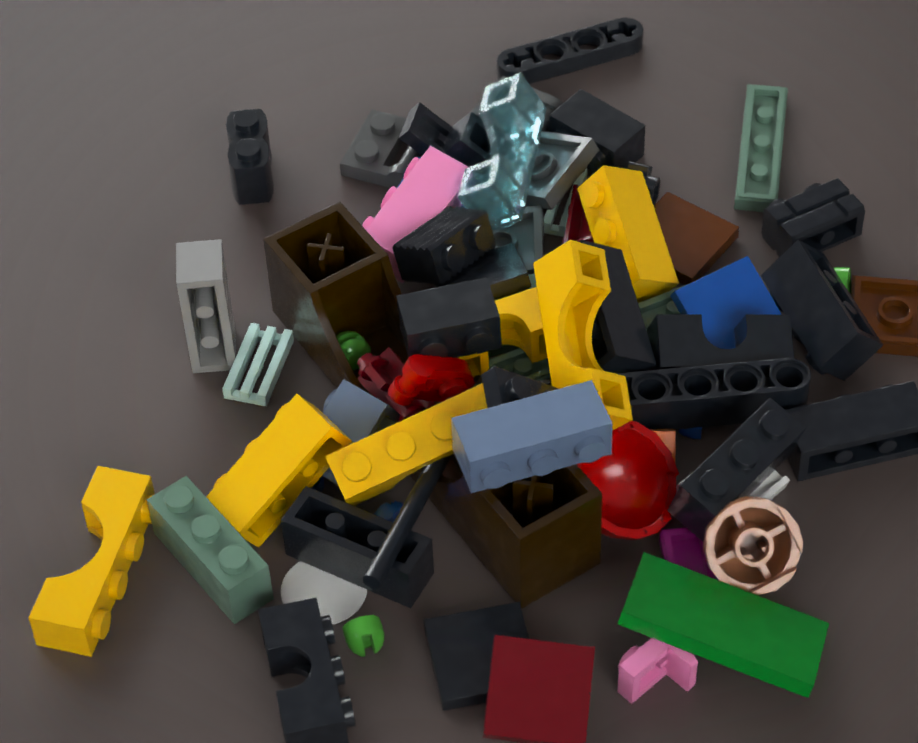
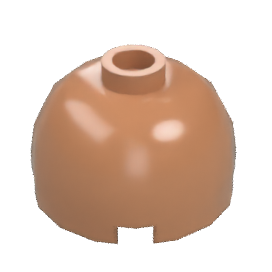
[703,496,803,596]

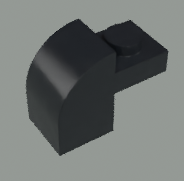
[399,102,503,178]

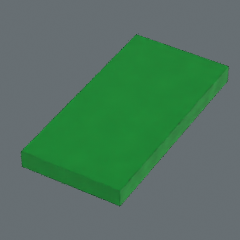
[617,552,829,698]

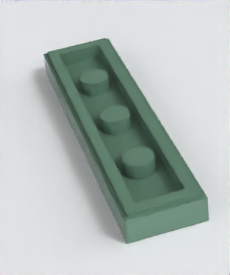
[734,84,788,212]

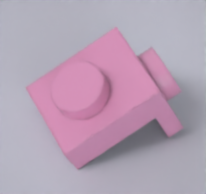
[617,638,698,704]

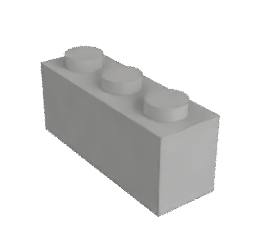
[176,239,236,374]

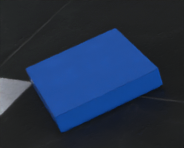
[670,256,782,349]

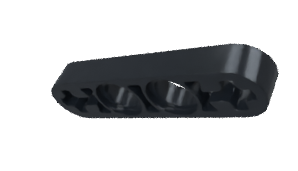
[497,18,643,85]

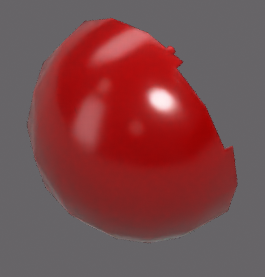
[576,421,679,540]

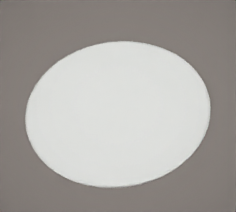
[281,561,367,625]

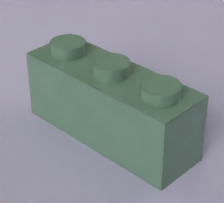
[147,476,274,624]

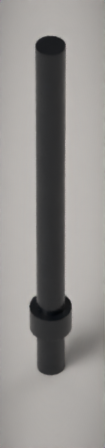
[362,375,483,589]

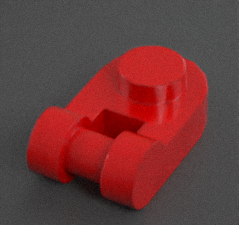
[388,354,475,406]

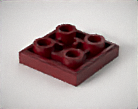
[482,635,595,743]

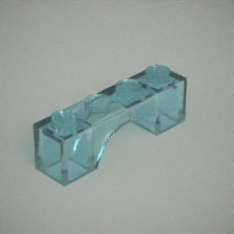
[457,72,547,231]

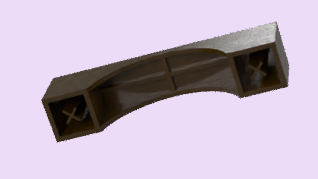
[263,202,602,609]

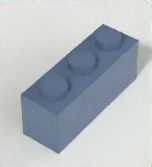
[451,380,613,493]

